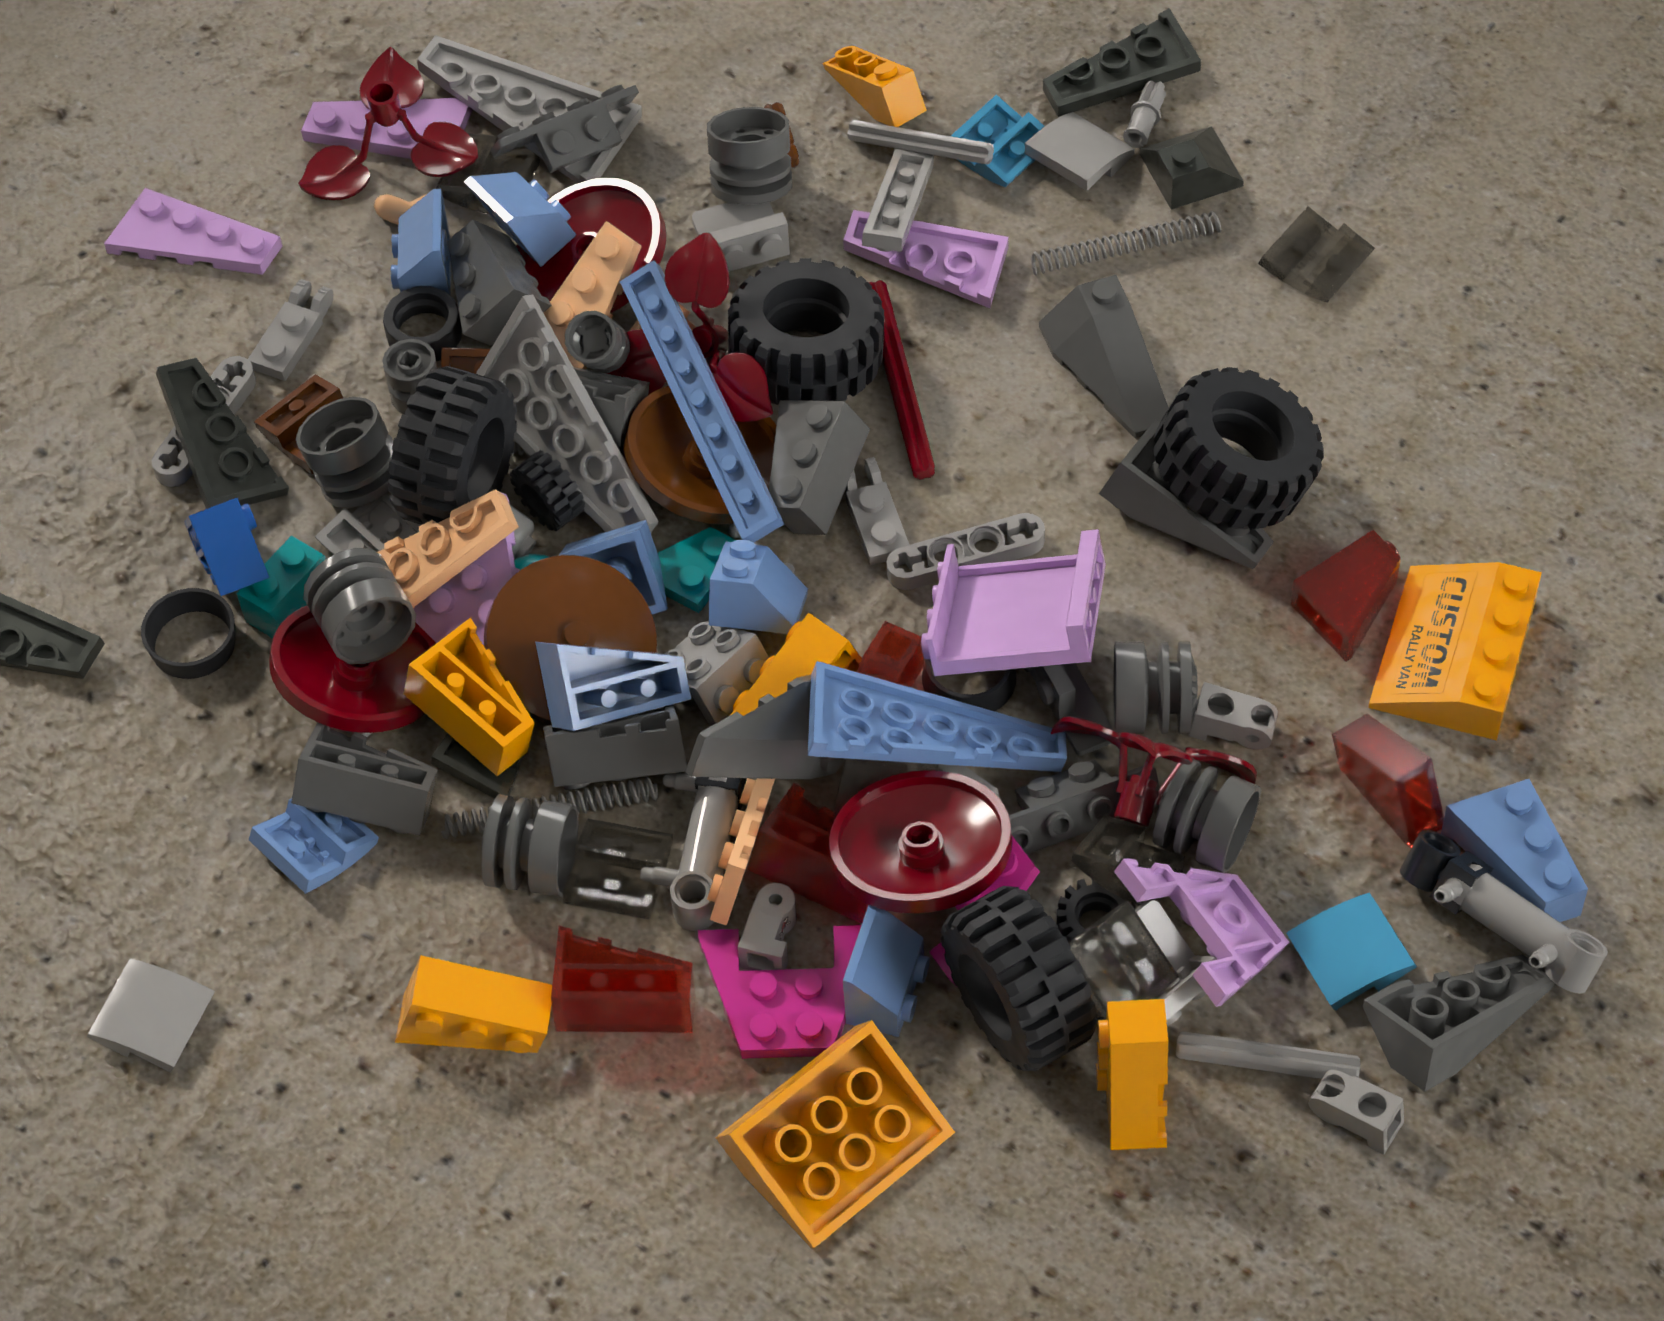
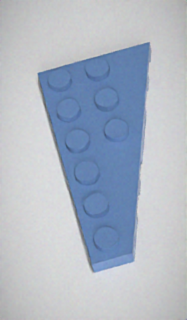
[808,661,1067,772]

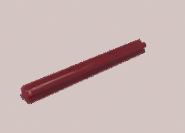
[869,280,935,480]

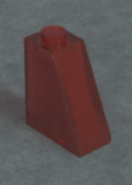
[1291,530,1401,662]
[1332,714,1444,848]

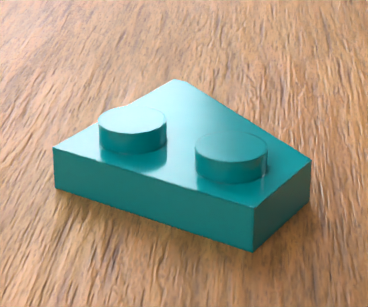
[658,527,736,613]

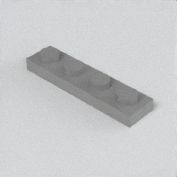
[862,149,934,252]

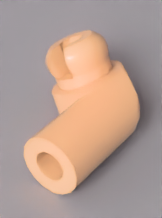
[374,194,427,225]

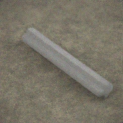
[847,120,994,164]
[1176,1031,1361,1079]

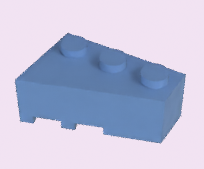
[535,642,691,731]
[1441,779,1588,922]

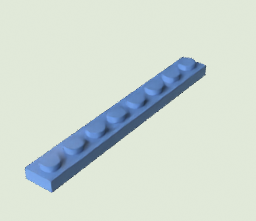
[620,260,784,543]

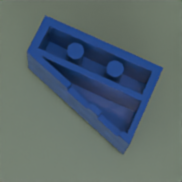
[184,498,270,596]

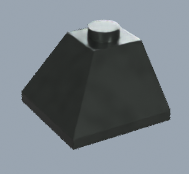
[1139,126,1244,210]

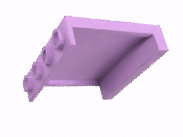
[921,529,1106,676]

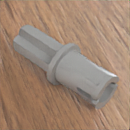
[1123,81,1166,148]

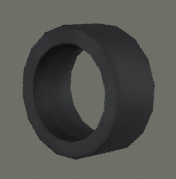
[383,286,462,361]

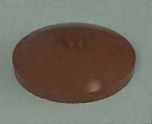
[624,386,777,524]
[484,555,657,725]

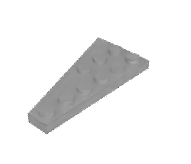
[417,35,642,184]
[476,294,659,533]

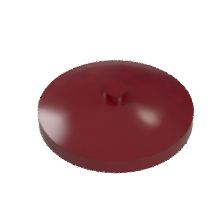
[516,178,666,313]
[269,606,436,733]
[829,770,1012,913]

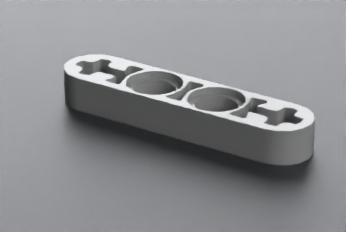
[152,356,256,487]
[886,513,1045,590]

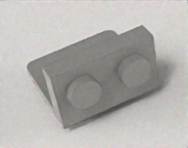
[692,202,790,272]
[664,621,769,726]
[1088,900,1217,1026]

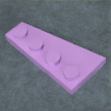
[301,98,473,159]
[104,188,282,275]
[843,210,1008,308]

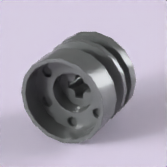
[707,107,792,205]
[296,397,393,508]
[303,548,416,664]
[1113,641,1198,734]
[1152,759,1261,873]
[481,794,579,897]

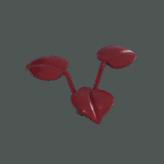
[298,47,479,200]
[606,233,773,422]
[1051,717,1257,827]

